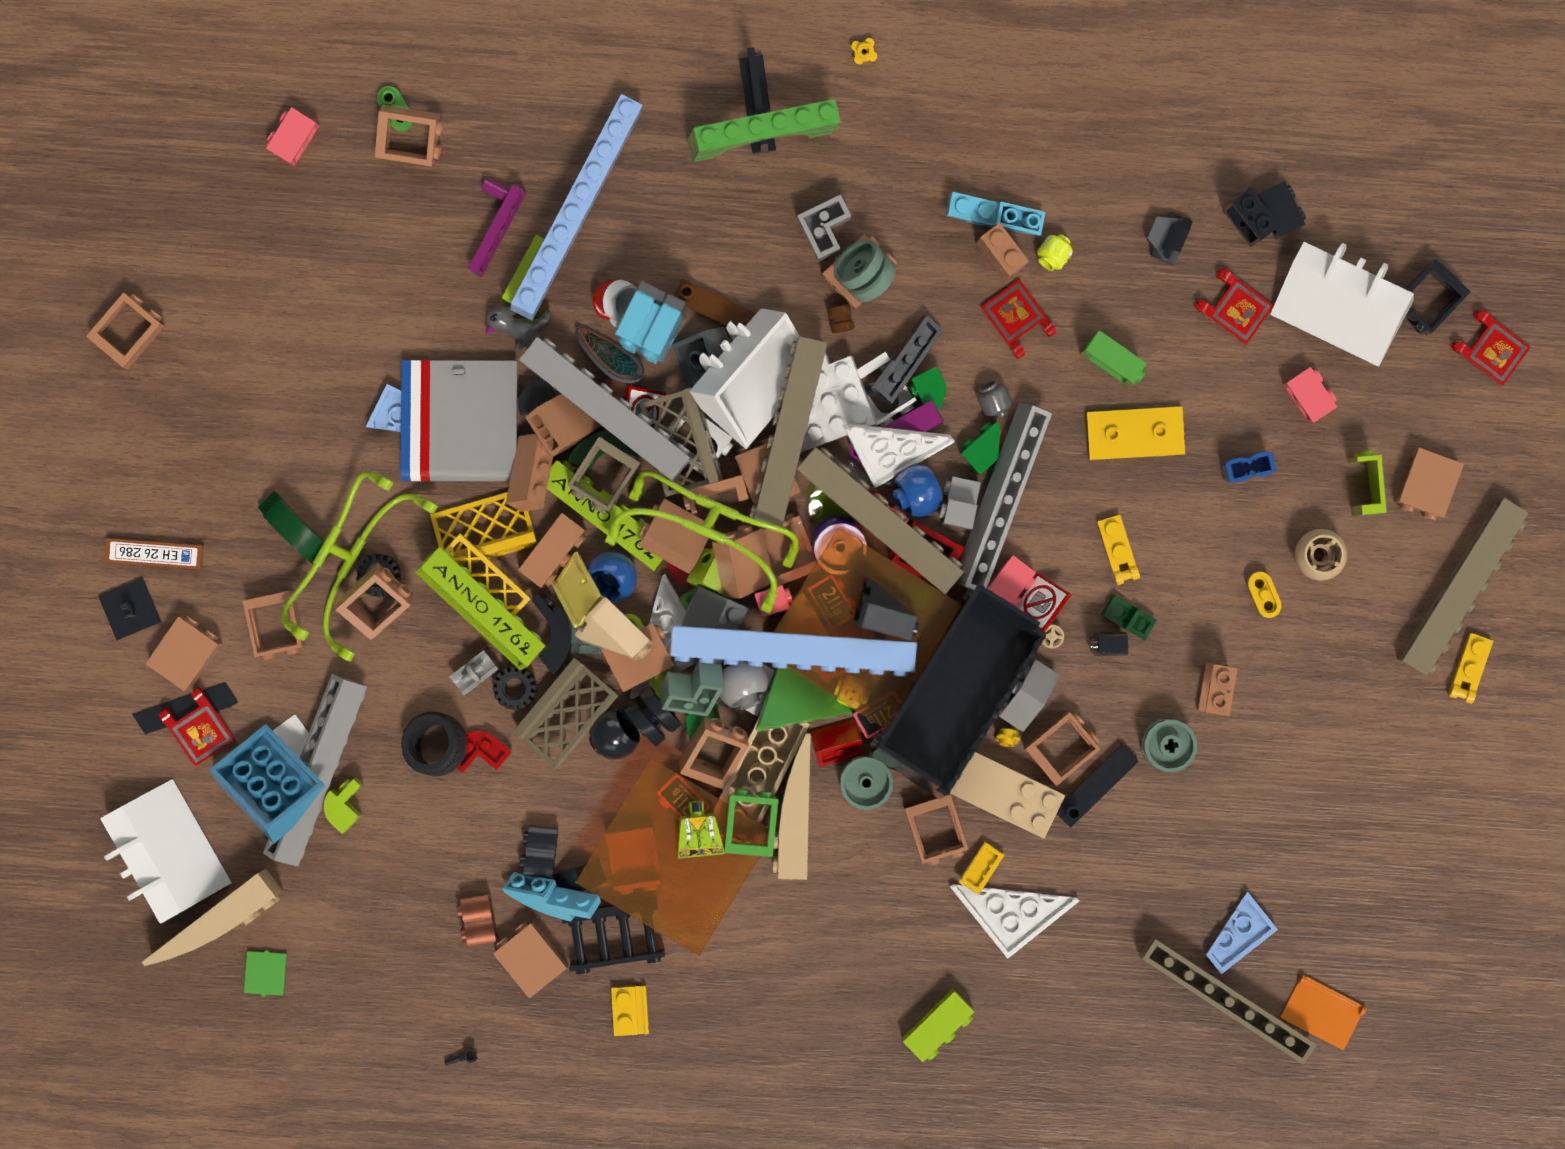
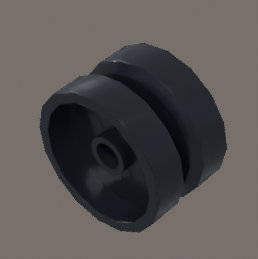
[622,685,682,747]

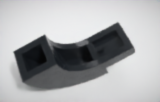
[531,594,573,675]

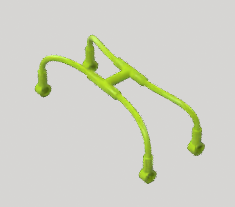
[605,470,799,614]
[281,471,438,662]

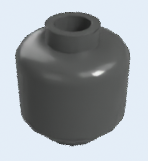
[977,381,1012,418]

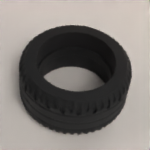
[401,712,468,776]

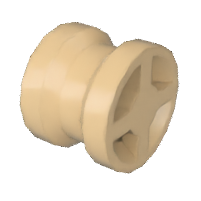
[1042,624,1064,648]

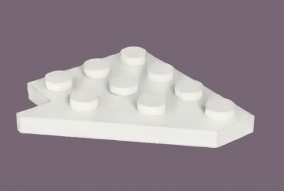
[801,353,877,453]

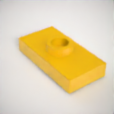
[958,842,1004,895]

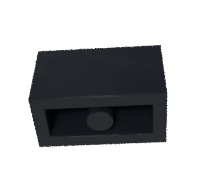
[1257,181,1306,240]

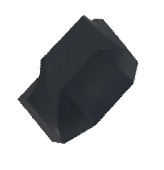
[1147,212,1193,266]

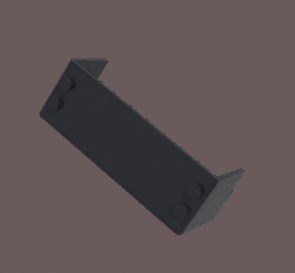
[869,585,1046,799]

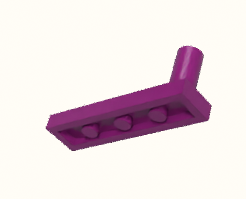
[468,178,526,277]
[849,400,944,466]

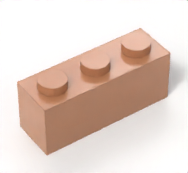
[506,434,553,512]
[518,513,586,588]

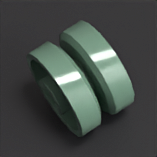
[834,239,896,302]
[1140,718,1197,772]
[839,755,893,810]

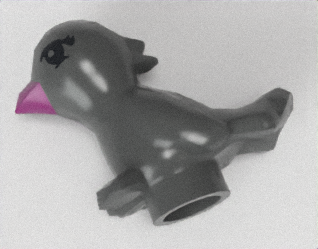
[486,306,551,351]

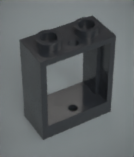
[1222,187,1280,247]
[1405,259,1471,336]

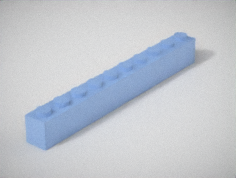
[511,94,643,320]
[669,625,917,676]

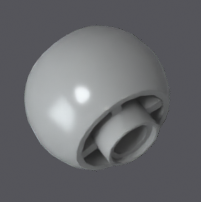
[719,661,769,710]

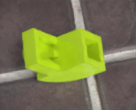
[324,777,363,834]

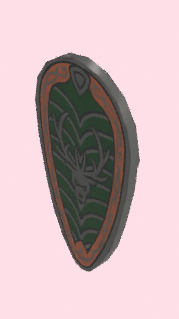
[575,326,645,383]

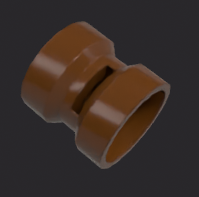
[827,305,855,334]

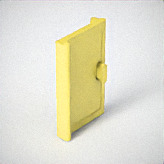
[551,552,604,629]

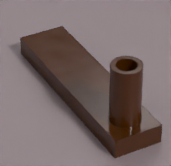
[674,279,757,328]

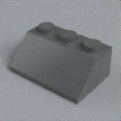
[673,327,730,389]
[669,586,748,668]

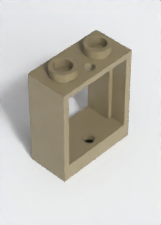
[568,437,641,514]

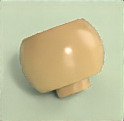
[1294,528,1348,581]

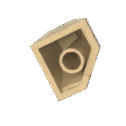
[575,597,653,660]

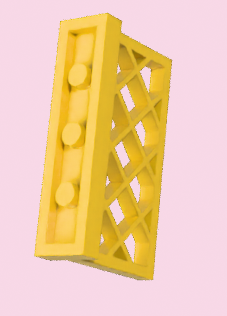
[430,492,538,566]
[445,533,531,615]

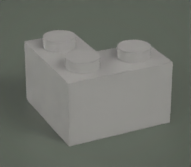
[797,194,851,262]
[938,477,981,530]
[999,659,1059,732]

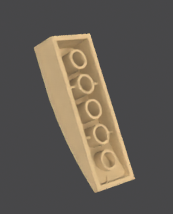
[712,712,810,842]
[773,731,811,880]
[950,752,1065,839]
[142,869,283,966]

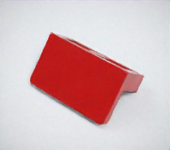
[810,719,866,767]

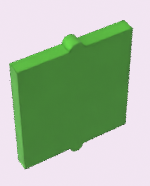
[244,950,287,997]

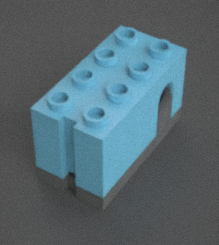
[615,281,688,364]

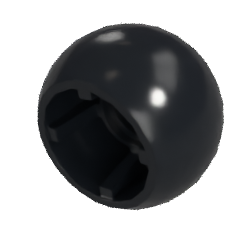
[589,707,640,760]

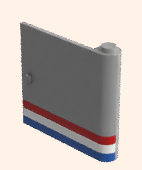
[400,360,517,481]

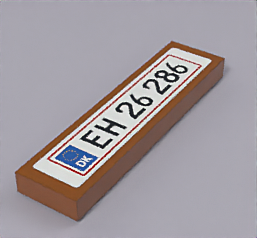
[105,538,204,570]

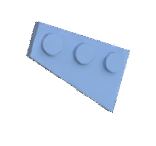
[366,384,401,432]
[1206,892,1278,974]

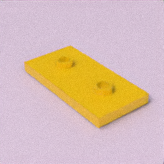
[1086,407,1185,460]

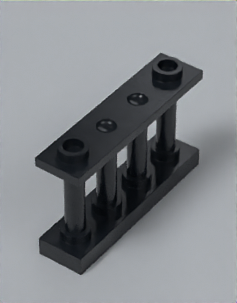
[562,897,666,974]

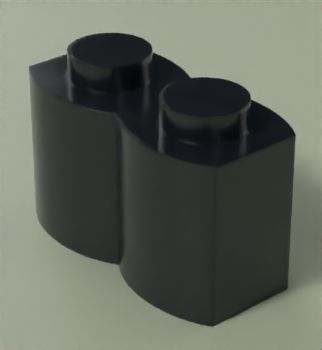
[1089,631,1128,657]
[520,825,559,877]

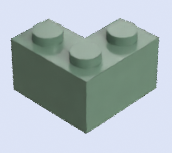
[660,662,724,716]

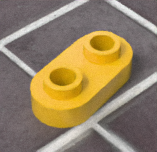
[1247,572,1282,618]

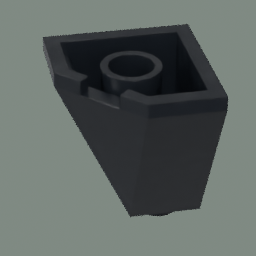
[852,577,919,641]

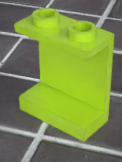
[1348,451,1387,516]

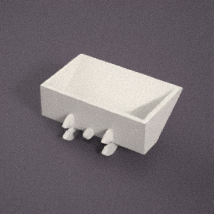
[1270,242,1414,367]
[690,309,799,449]
[100,779,232,924]

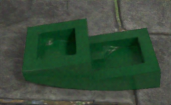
[1100,594,1157,641]

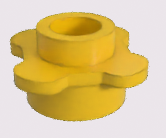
[851,38,877,65]
[995,728,1020,747]

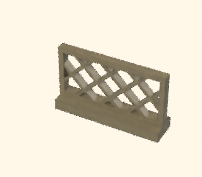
[639,387,723,497]
[513,658,619,770]

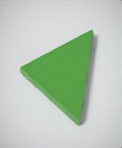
[755,665,855,732]

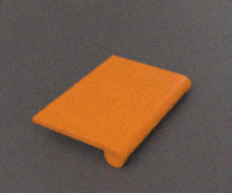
[1280,975,1367,1051]

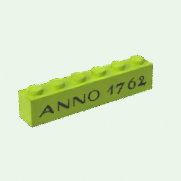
[547,460,663,571]
[414,547,545,670]

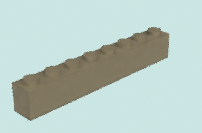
[750,336,827,527]
[797,447,964,594]
[1398,498,1529,676]
[1139,936,1317,1065]

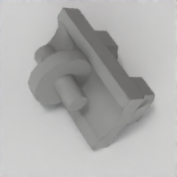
[449,650,498,696]

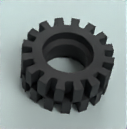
[356,554,401,597]
[492,666,537,710]

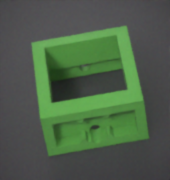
[1080,330,1147,386]
[723,789,778,857]

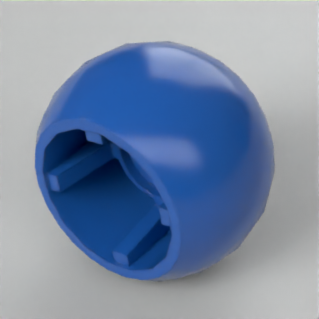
[893,465,943,517]
[587,551,637,604]

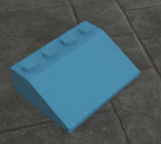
[209,724,325,843]

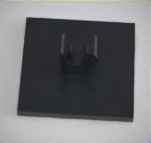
[98,578,161,641]

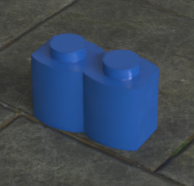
[1221,452,1276,483]

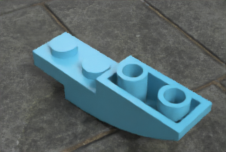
[945,192,1046,236]
[503,872,601,921]

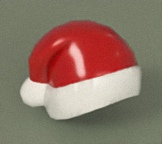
[593,279,638,327]

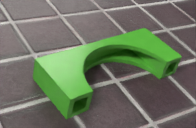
[687,99,841,162]

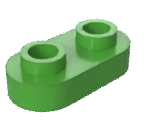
[377,86,414,132]

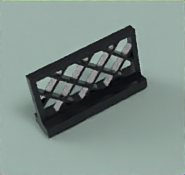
[739,47,776,154]

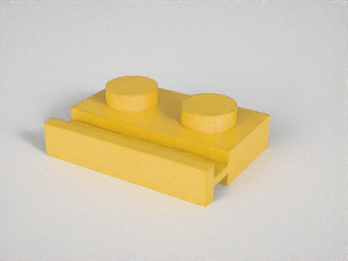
[611,985,649,1036]

